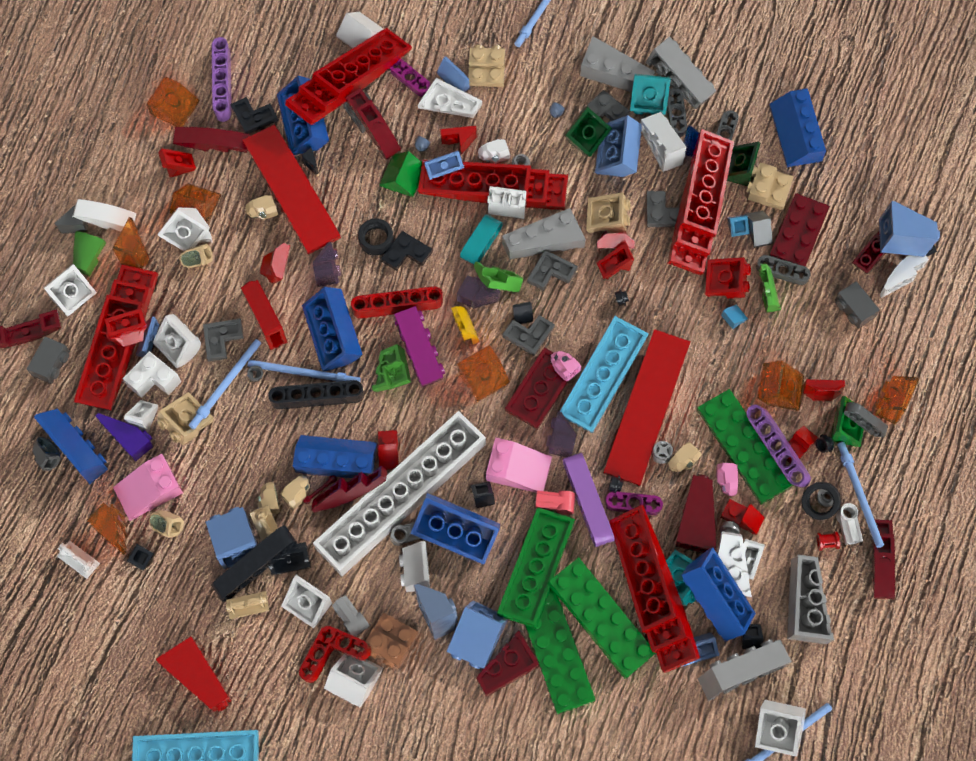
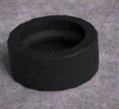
[358,218,394,256]
[801,482,841,520]

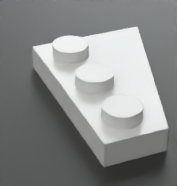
[418,78,482,118]
[717,531,752,597]

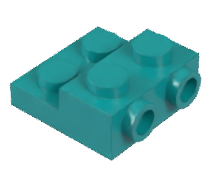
[630,74,671,115]
[666,550,695,606]

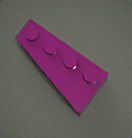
[393,306,445,388]

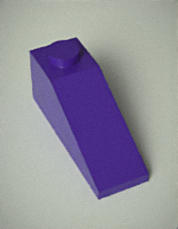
[95,413,154,462]

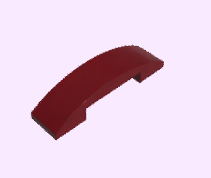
[0,309,61,348]

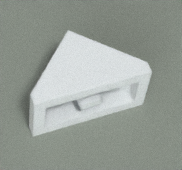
[124,400,158,433]
[743,539,765,580]

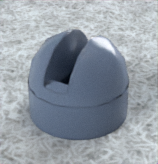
[549,102,565,118]
[415,136,430,152]

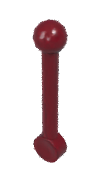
[303,475,337,504]

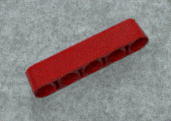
[351,286,443,319]

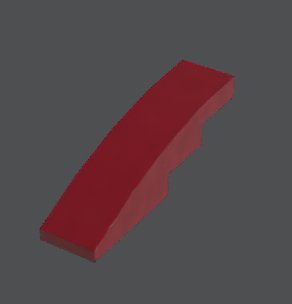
[172,127,250,153]
[311,466,387,513]

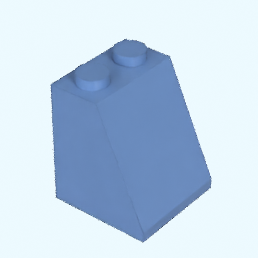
[879,201,940,257]
[206,507,258,570]
[446,600,508,669]

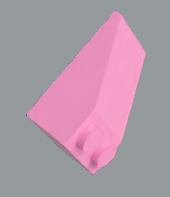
[486,437,552,493]
[113,454,183,521]

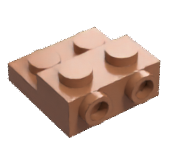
[365,613,419,669]

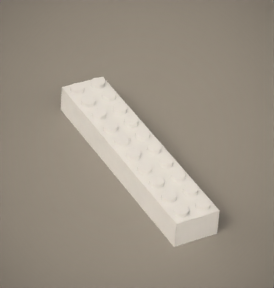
[313,411,486,576]

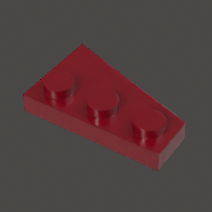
[476,630,540,697]

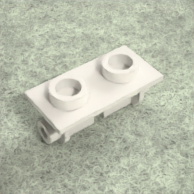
[57,541,100,579]

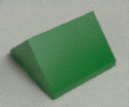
[379,151,422,197]
[831,396,864,447]

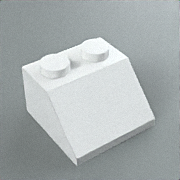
[399,541,430,592]
[324,654,383,707]
[755,700,806,757]

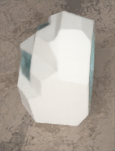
[478,139,510,163]

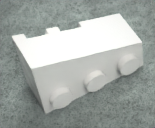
[641,112,686,172]

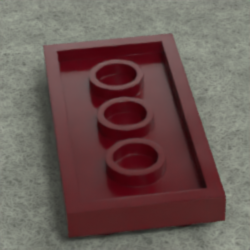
[769,193,830,267]
[505,347,568,430]

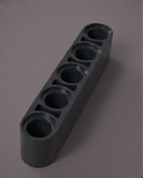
[268,380,364,409]
[211,526,297,602]

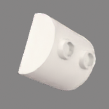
[152,314,201,368]

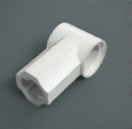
[836,503,863,545]

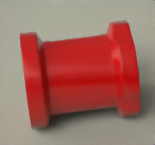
[816,531,840,551]

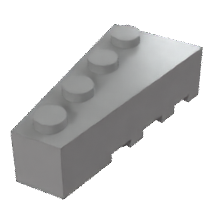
[580,36,655,92]
[645,37,716,109]
[502,208,586,259]
[787,555,834,644]
[698,639,792,701]

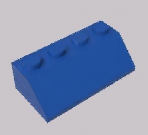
[277,75,329,155]
[769,88,826,167]
[302,287,363,372]
[34,409,108,485]
[293,435,377,478]
[410,493,500,565]
[681,547,756,642]

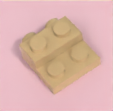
[468,45,505,87]
[746,163,794,211]
[586,193,631,233]
[157,392,214,446]

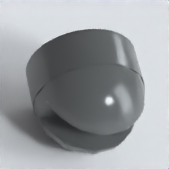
[247,366,263,382]

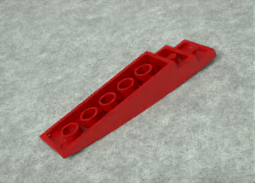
[285,28,412,125]
[242,124,341,255]
[667,129,734,275]
[418,160,569,210]
[74,264,159,411]
[603,329,691,486]
[609,505,700,673]

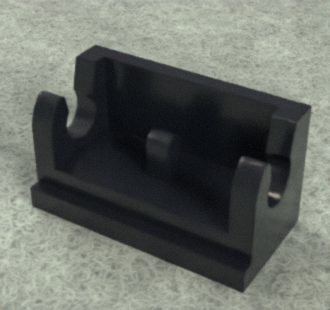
[269,542,311,575]

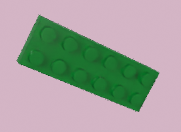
[696,389,794,505]
[497,507,575,628]
[547,557,656,679]
[525,588,596,715]

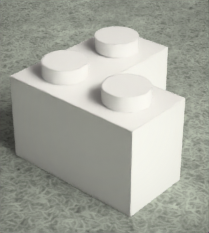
[123,351,181,398]

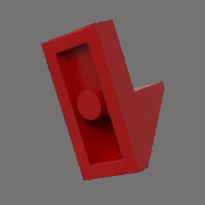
[440,125,477,154]
[158,148,196,177]
[596,243,634,279]
[787,426,818,464]
[378,430,399,470]
[720,499,765,535]

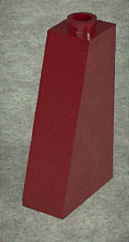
[676,474,716,554]

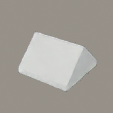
[336,12,383,48]
[157,207,210,254]
[44,264,97,316]
[281,575,332,628]

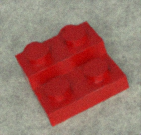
[705,257,751,299]

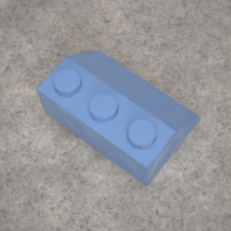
[595,115,642,177]

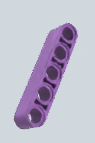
[212,37,232,122]
[746,405,811,488]
[563,453,615,547]

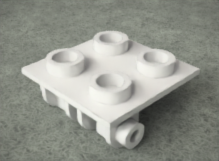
[487,186,527,219]

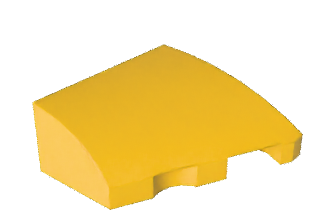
[451,306,480,345]

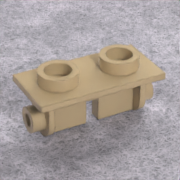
[249,505,278,541]
[226,591,270,620]

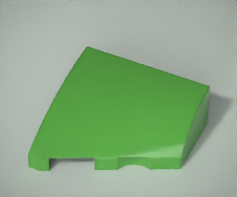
[73,231,106,277]
[474,262,524,292]
[759,264,781,313]
[372,344,411,392]

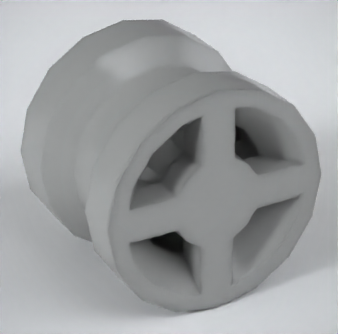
[652,441,673,464]

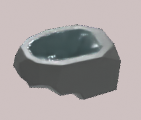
[33,437,61,471]

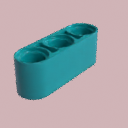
[460,214,503,265]

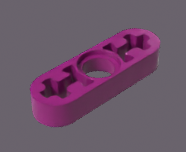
[389,59,430,97]
[605,491,663,515]

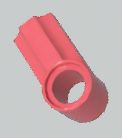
[535,490,576,515]

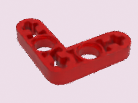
[299,626,371,683]

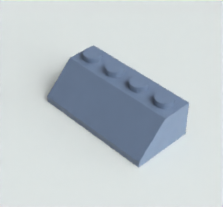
[414,584,458,640]

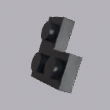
[230,97,279,134]
[381,231,433,271]

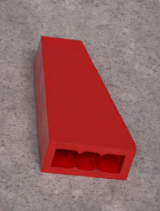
[241,280,288,350]
[156,636,232,712]

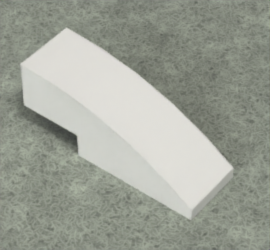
[72,199,136,234]
[880,255,929,298]

